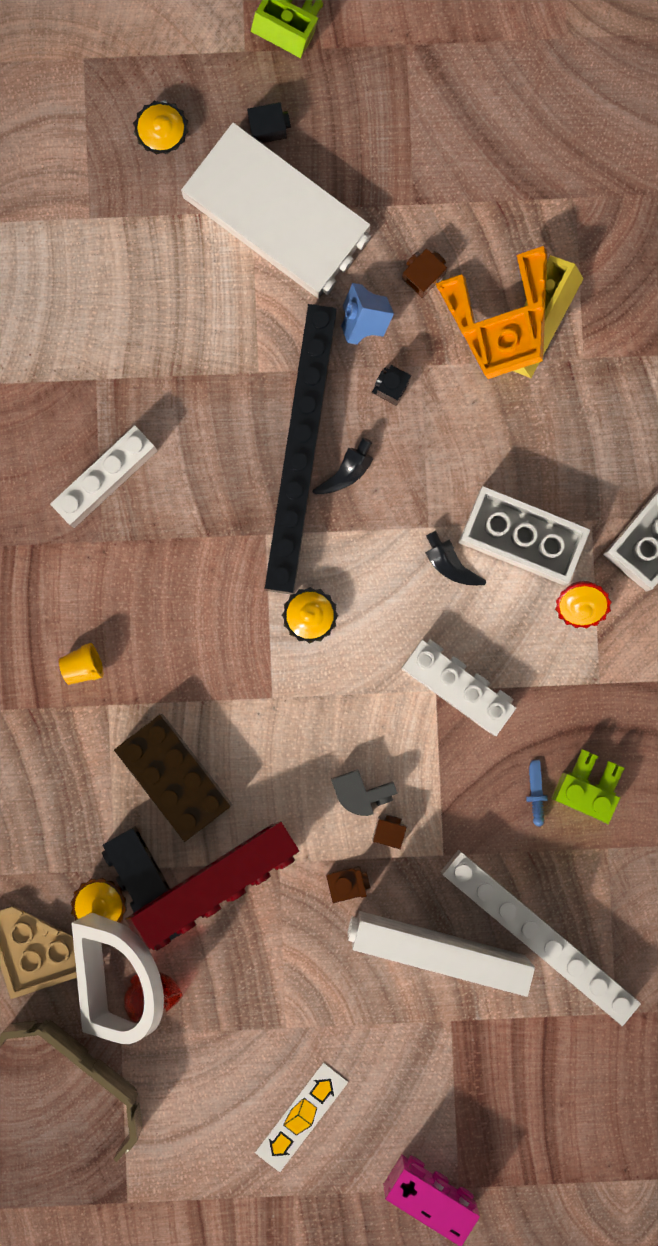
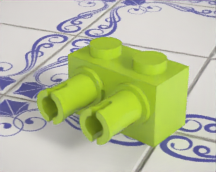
[251,0,323,58]
[551,749,625,824]

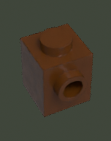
[402,248,447,298]

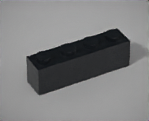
[102,826,181,940]

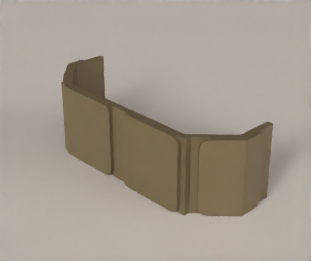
[0,1020,143,1162]

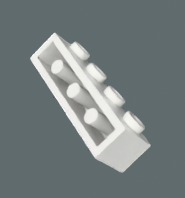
[401,639,516,736]

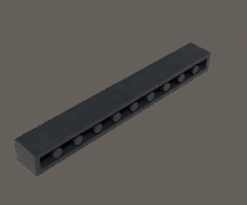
[264,304,337,595]

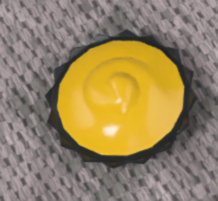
[133,100,189,155]
[282,587,339,644]

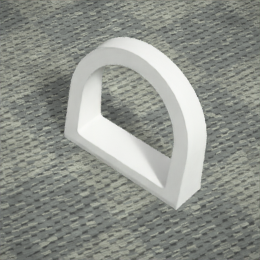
[72,913,164,1044]

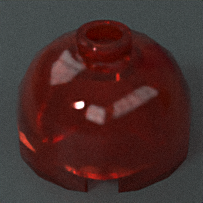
[124,972,183,1023]

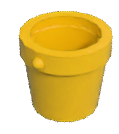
[58,643,104,685]

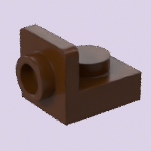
[326,866,371,903]

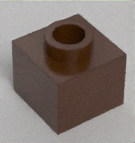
[372,814,407,850]

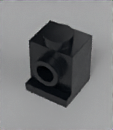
[372,365,411,406]

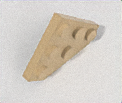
[0,906,77,999]

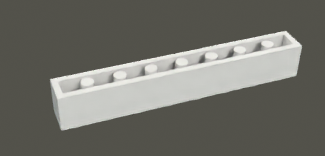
[440,850,641,1026]

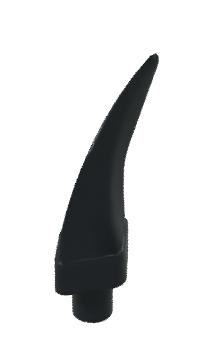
[312,438,374,494]
[425,530,486,586]

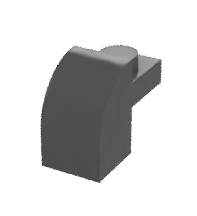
[331,769,398,816]

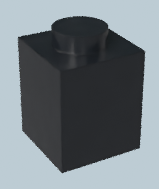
[247,102,291,143]

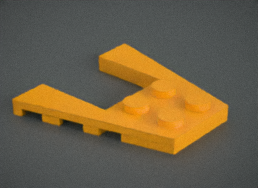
[436,246,547,379]

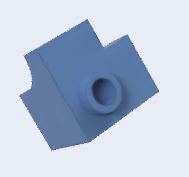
[341,283,394,345]

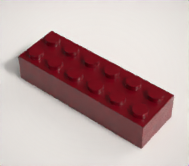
[125,821,300,951]

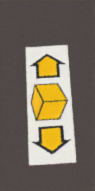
[255,1063,348,1172]

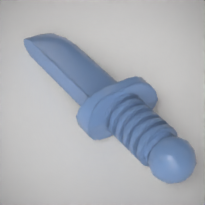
[526,760,548,827]

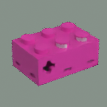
[383,1154,480,1246]

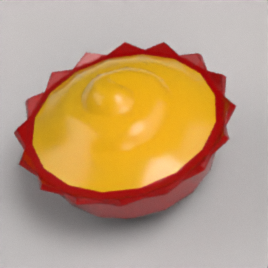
[555,581,612,629]

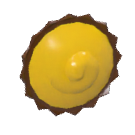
[70,878,127,923]

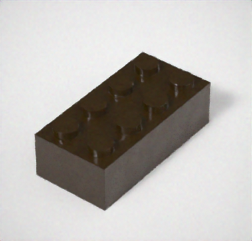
[114,714,233,842]

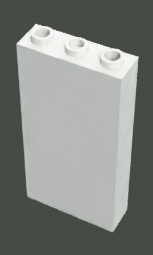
[181,123,371,299]
[347,911,535,997]

